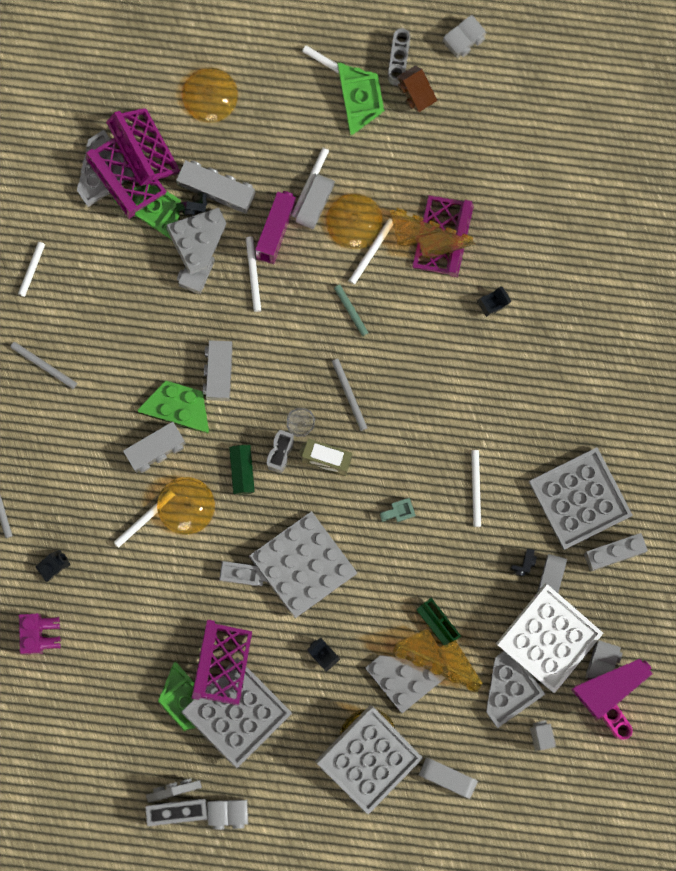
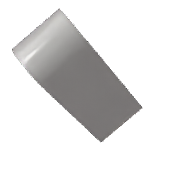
[388,28,410,86]
[296,174,335,230]
[537,554,567,593]
[419,757,478,799]

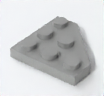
[77,130,135,207]
[166,208,226,275]
[486,651,545,728]
[365,655,447,713]

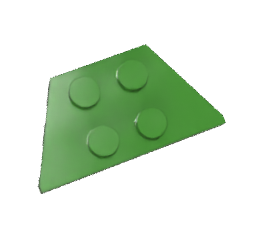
[337,63,384,135]
[114,184,181,240]
[138,381,209,433]
[158,662,196,731]

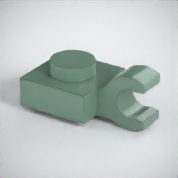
[380,498,416,523]

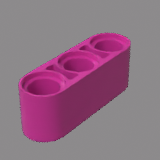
[601,705,633,740]

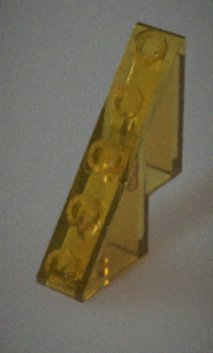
[390,208,476,259]
[393,629,483,692]

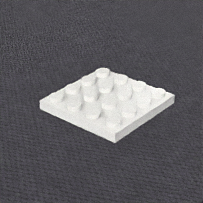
[496,584,603,693]

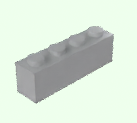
[176,160,255,214]

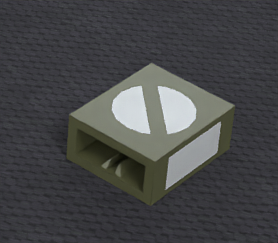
[300,439,352,476]

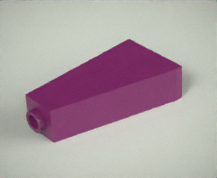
[255,191,296,264]
[571,659,653,720]

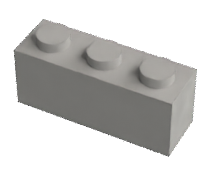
[203,340,233,401]
[123,422,186,473]
[584,533,648,572]
[146,799,208,826]

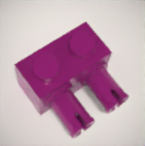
[19,614,61,655]

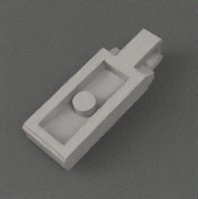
[219,561,267,586]

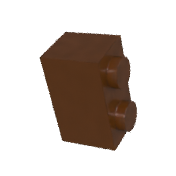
[397,65,438,112]

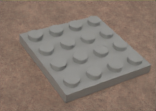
[529,448,633,550]
[249,511,357,619]
[181,657,292,769]
[315,705,423,814]

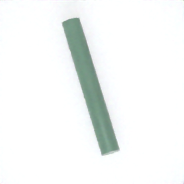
[334,285,369,337]

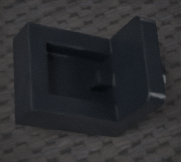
[176,193,207,216]
[477,286,511,317]
[510,548,537,577]
[35,550,71,582]
[307,637,340,672]

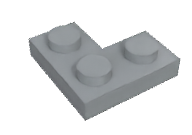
[146,779,202,803]

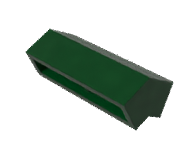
[229,445,255,495]
[416,598,461,648]

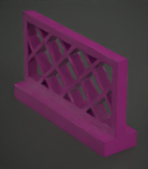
[106,108,180,186]
[86,138,167,219]
[412,195,474,278]
[191,619,252,706]

